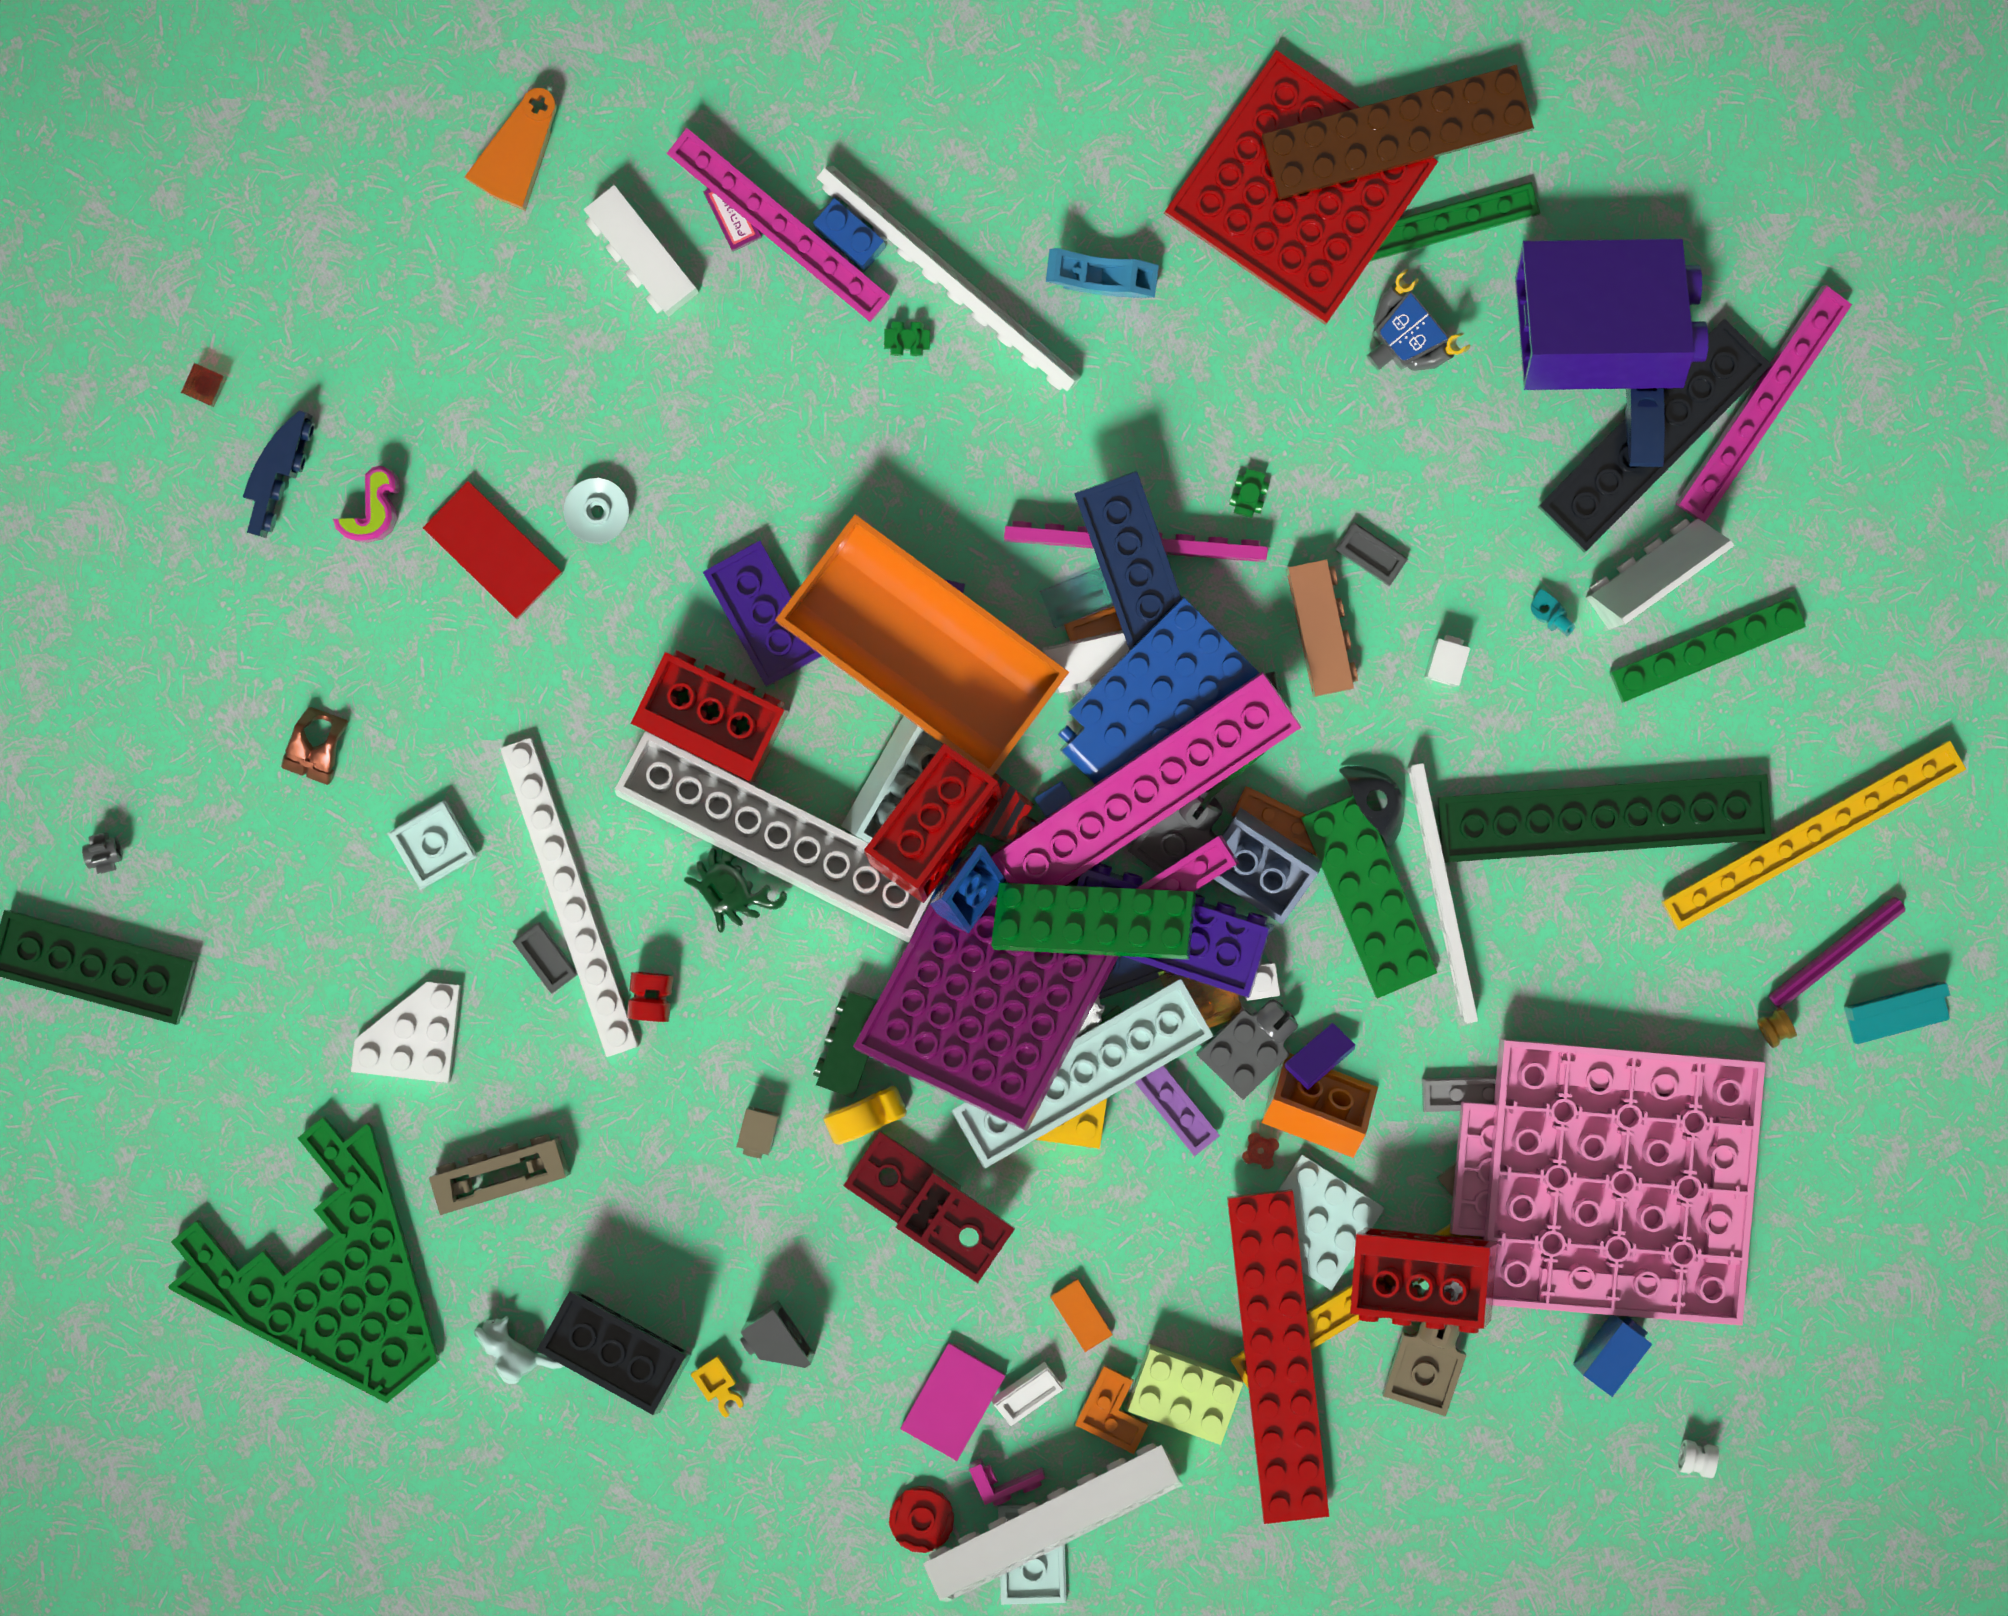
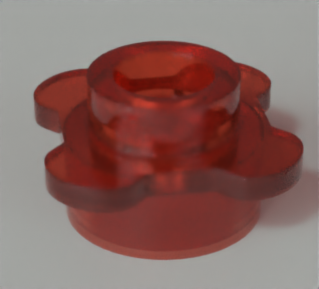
[1242,1132,1279,1169]

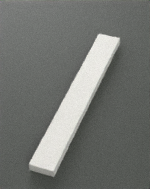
[1408,763,1478,1024]

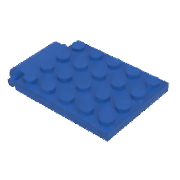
[1058,596,1277,784]

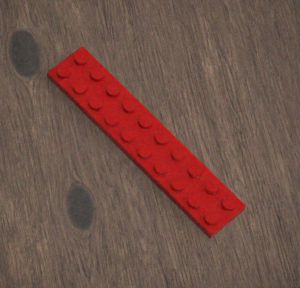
[1227,1189,1329,1524]

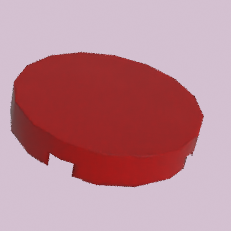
[889,1486,954,1553]

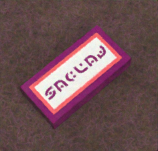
[703,189,762,252]

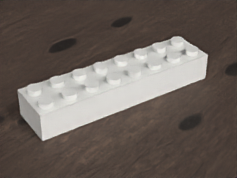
[923,1443,1183,1602]

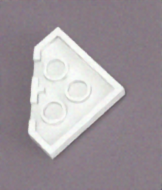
[351,981,461,1083]

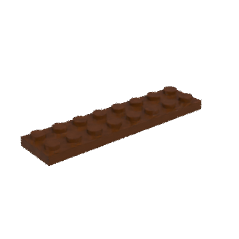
[1261,65,1534,200]

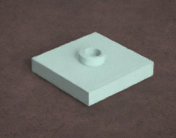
[387,800,478,890]

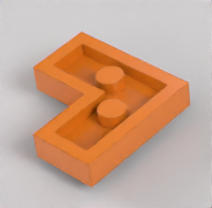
[1075,1365,1148,1454]

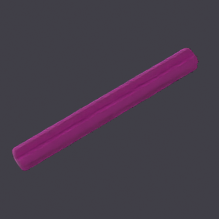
[1769,897,1906,1008]

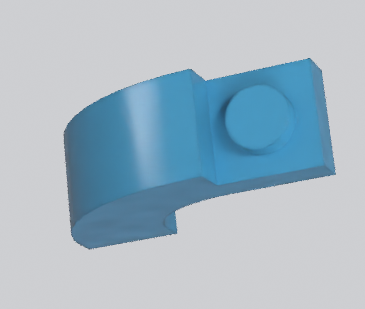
[1046,248,1159,298]

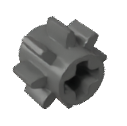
[82,833,123,874]

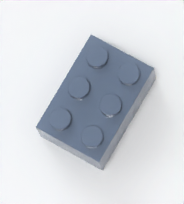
[1214,807,1323,925]

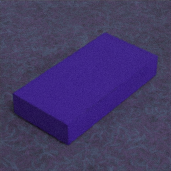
[1285,1023,1356,1090]

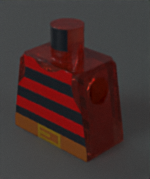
[978,773,1038,843]

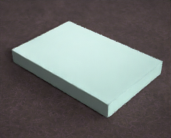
[998,1503,1066,1605]

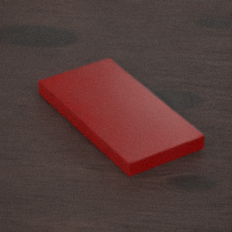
[423,481,563,619]

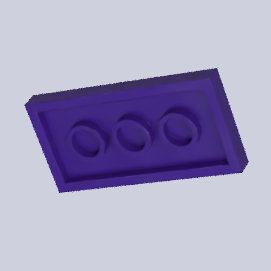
[703,540,822,687]

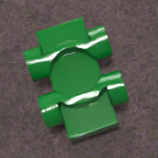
[884,322,930,356]
[1229,469,1270,518]

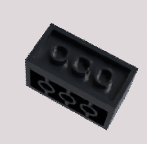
[536,1291,692,1415]

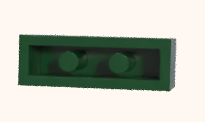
[813,991,878,1098]

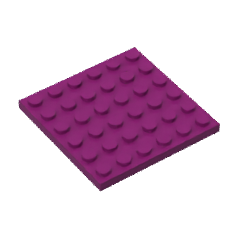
[853,875,1119,1131]

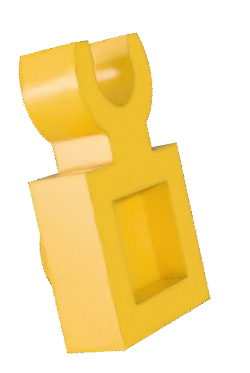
[690,1354,744,1418]

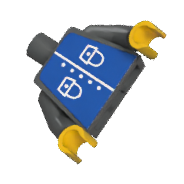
[1367,269,1470,371]

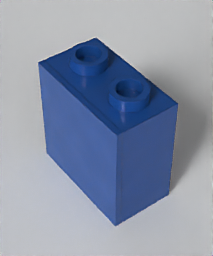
[1573,1315,1652,1397]

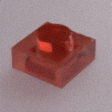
[181,363,227,407]

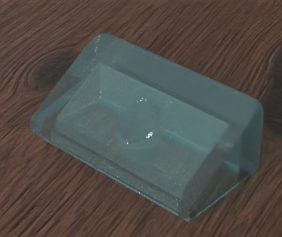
[1039,567,1113,628]

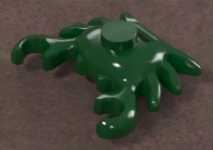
[684,848,787,933]

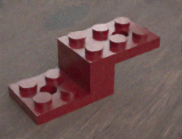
[843,1131,1015,1284]

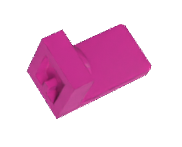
[969,1458,1045,1506]

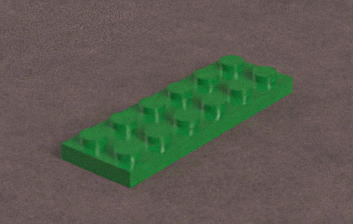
[1300,795,1437,999]
[991,883,1196,959]

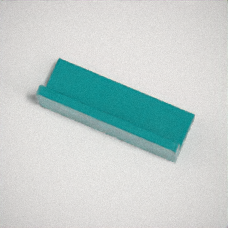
[1844,981,1951,1044]

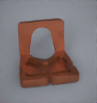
[281,707,348,785]

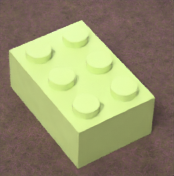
[1127,1343,1243,1445]

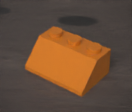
[1261,1053,1378,1158]

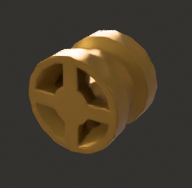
[1757,1007,1797,1048]

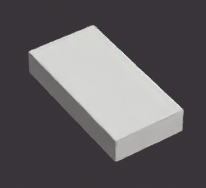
[991,1362,1064,1426]

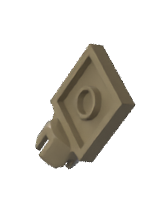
[1382,1322,1466,1416]

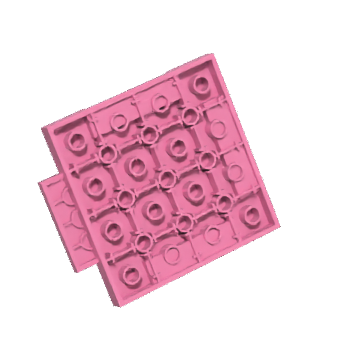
[1450,1039,1765,1326]

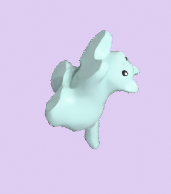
[474,1316,564,1384]

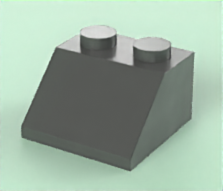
[740,1301,815,1368]

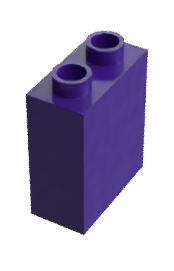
[1515,239,1708,390]

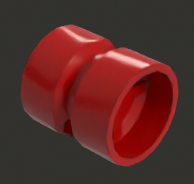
[627,972,674,1022]

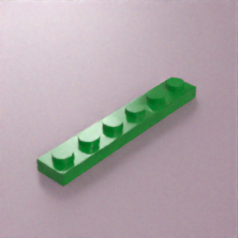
[1610,597,1806,703]

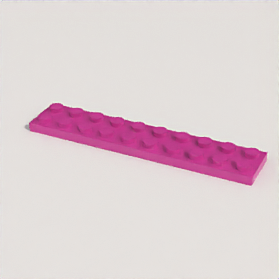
[991,671,1301,886]

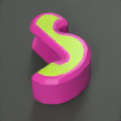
[333,466,400,543]

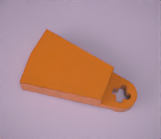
[464,88,557,211]

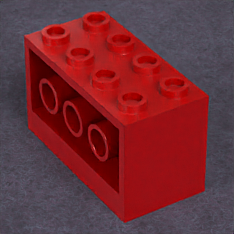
[630,650,789,782]
[864,743,1002,903]
[1350,1227,1497,1333]

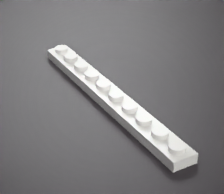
[817,166,1081,391]
[500,738,639,1057]

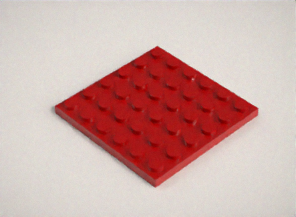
[1164,50,1439,325]

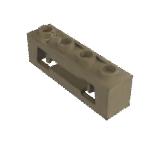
[429,1134,570,1215]

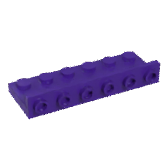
[1077,863,1274,998]

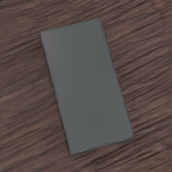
[1335,522,1408,586]
[512,922,578,994]

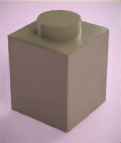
[736,1106,780,1158]

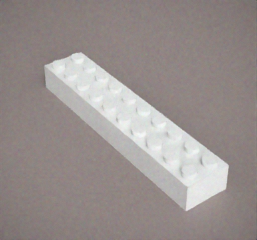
[615,731,938,943]

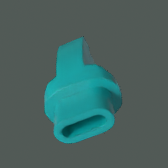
[1531,589,1575,636]

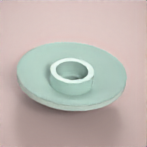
[563,478,629,544]

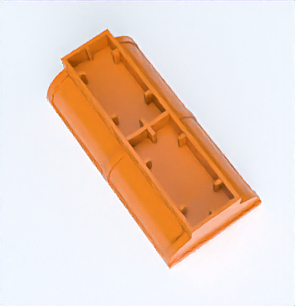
[775,514,1069,777]

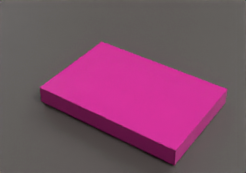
[900,1342,1006,1461]

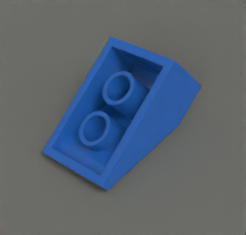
[930,844,1006,934]

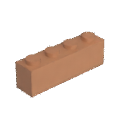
[1286,559,1358,697]

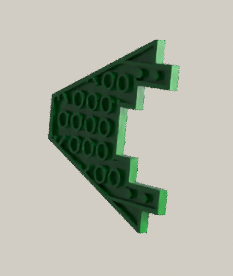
[168,1117,440,1403]

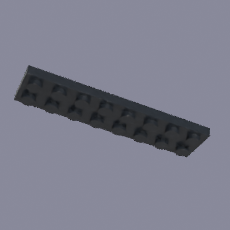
[1538,319,1771,553]

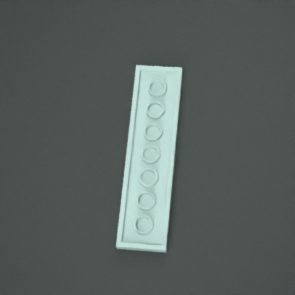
[951,979,1213,1168]

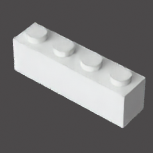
[583,185,699,317]
[1042,630,1129,693]

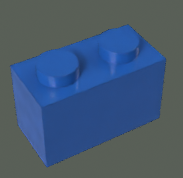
[813,198,886,272]

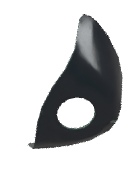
[1339,766,1404,847]

